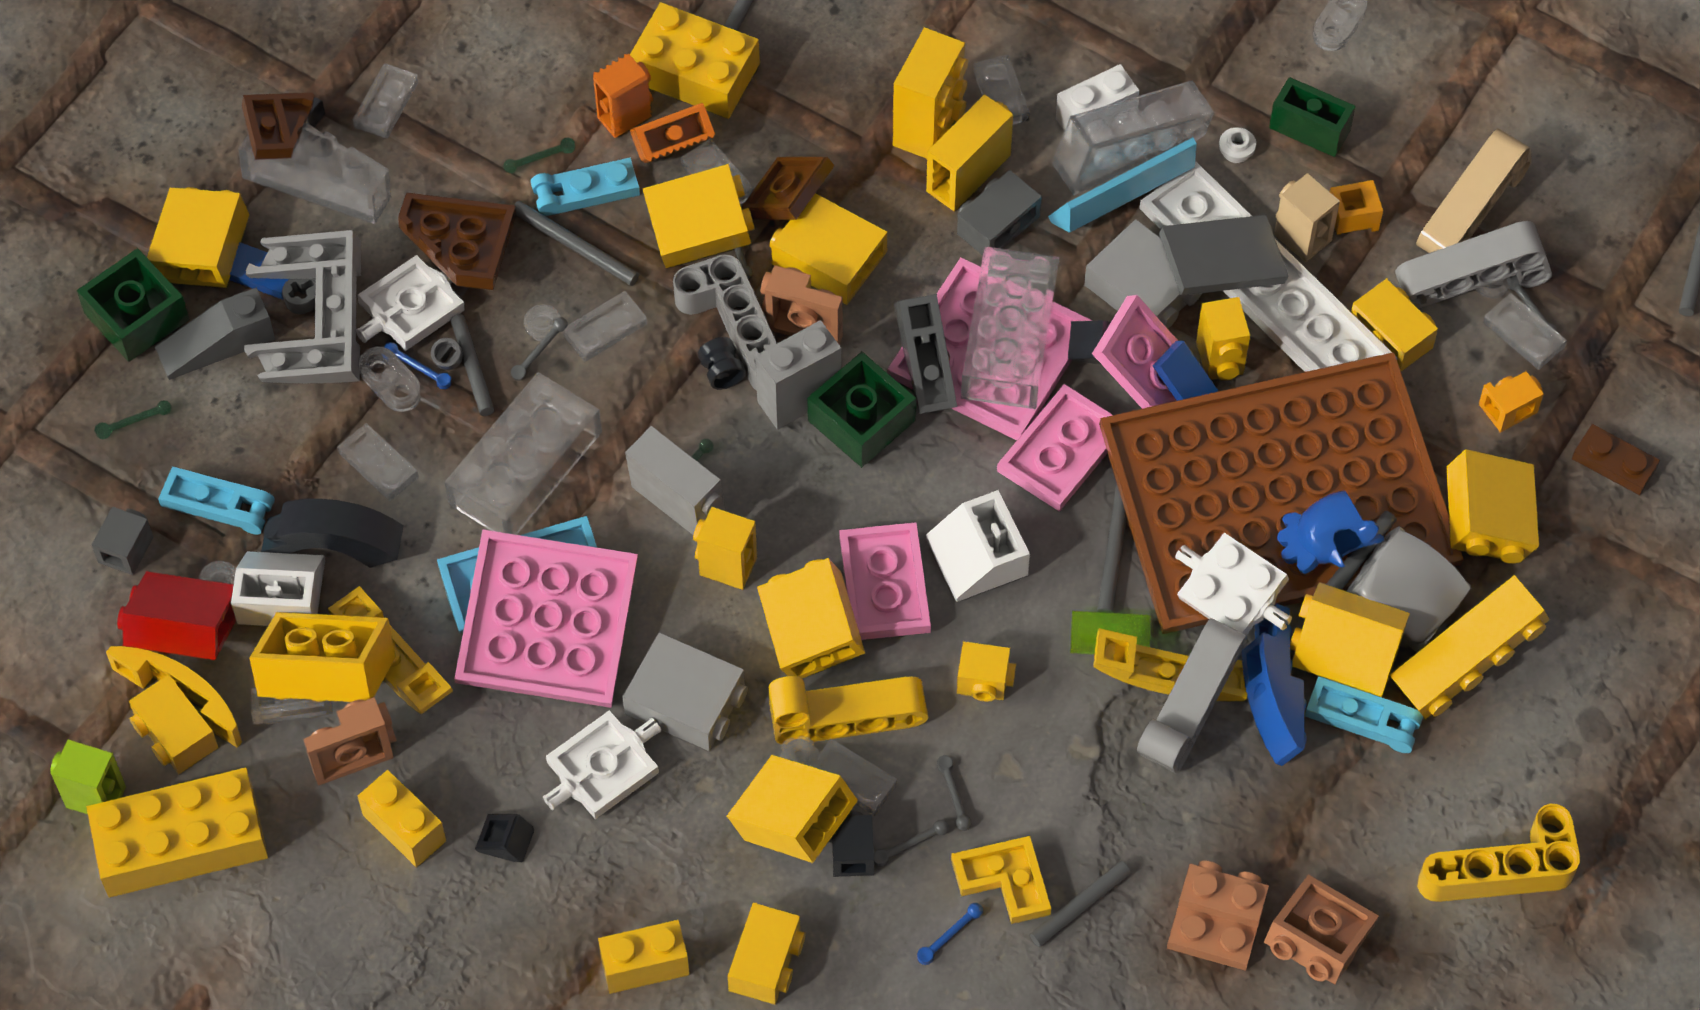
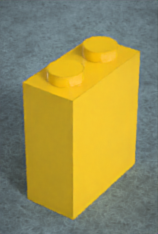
[926,94,1013,212]
[643,164,755,268]
[147,187,249,288]
[769,193,887,305]
[1446,449,1539,563]
[757,558,865,678]
[1290,582,1410,697]
[727,755,858,863]

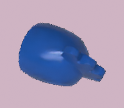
[1277,490,1384,574]

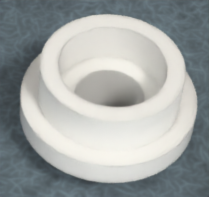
[1219,127,1256,163]

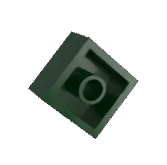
[76,248,190,362]
[807,351,916,468]

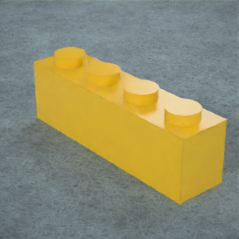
[1390,575,1550,720]

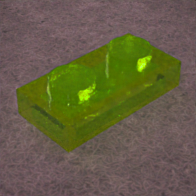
[1070,611,1151,654]

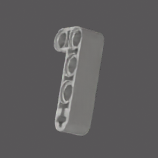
[1395,221,1552,308]
[673,255,777,390]
[1137,618,1247,774]

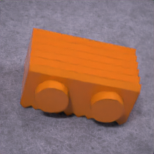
[593,54,653,138]
[630,103,715,163]

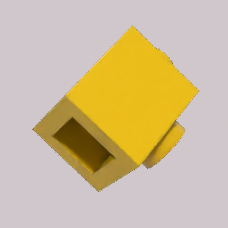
[957,641,1016,702]

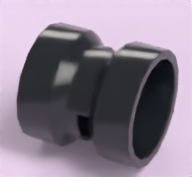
[698,337,746,390]

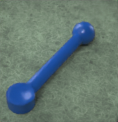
[384,342,451,389]
[917,903,983,965]

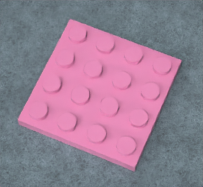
[887,257,1093,440]
[454,530,638,708]

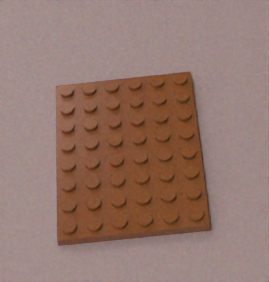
[1099,352,1464,635]

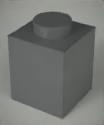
[92,506,153,575]

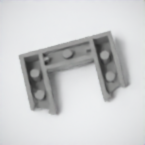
[244,230,361,384]

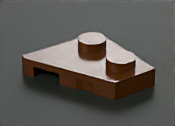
[242,92,314,160]

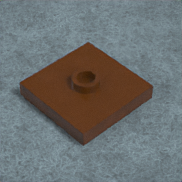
[741,157,834,220]

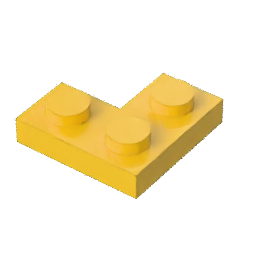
[951,836,1051,924]

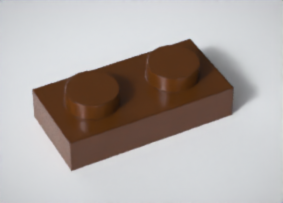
[1572,424,1660,496]

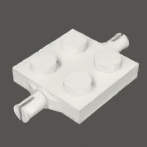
[356,255,465,351]
[1175,533,1292,635]
[543,710,661,819]

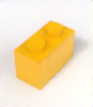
[1351,278,1438,371]
[1196,297,1250,380]
[693,507,757,590]
[129,674,219,775]
[357,770,446,868]
[727,903,806,1005]
[598,919,690,994]

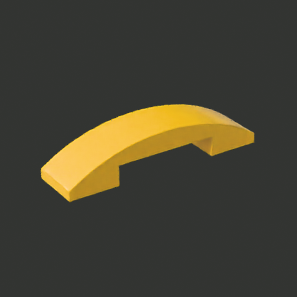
[328,586,453,714]
[1093,628,1247,701]
[106,646,242,748]

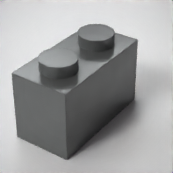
[957,170,1042,260]

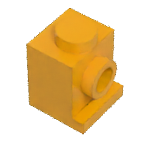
[1329,180,1383,234]
[1479,371,1544,433]

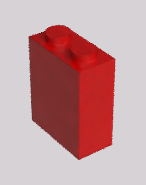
[117,571,236,660]

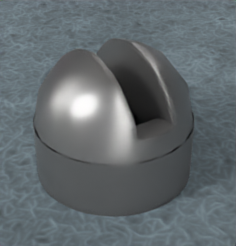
[431,338,463,370]

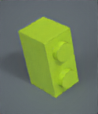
[50,739,126,814]

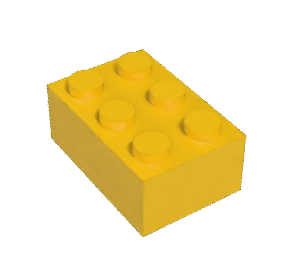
[630,2,760,119]
[893,27,968,159]
[250,612,396,702]

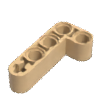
[1416,128,1531,253]

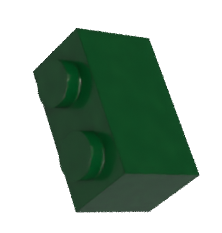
[1269,77,1356,157]

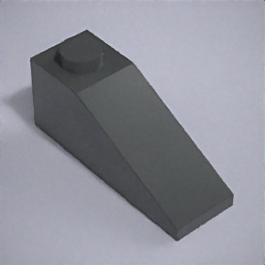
[155,287,275,380]
[894,294,957,414]

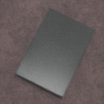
[1159,215,1289,296]

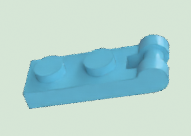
[531,157,640,216]
[158,466,275,535]
[1305,676,1423,753]

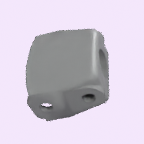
[1347,526,1471,652]

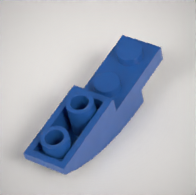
[1242,604,1307,766]

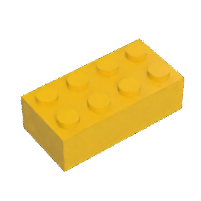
[86,767,268,898]

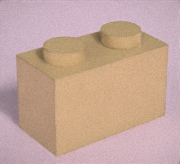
[1274,173,1340,262]

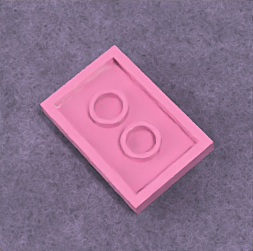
[1092,295,1205,409]
[997,384,1112,512]
[839,522,931,640]

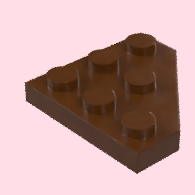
[398,192,516,290]

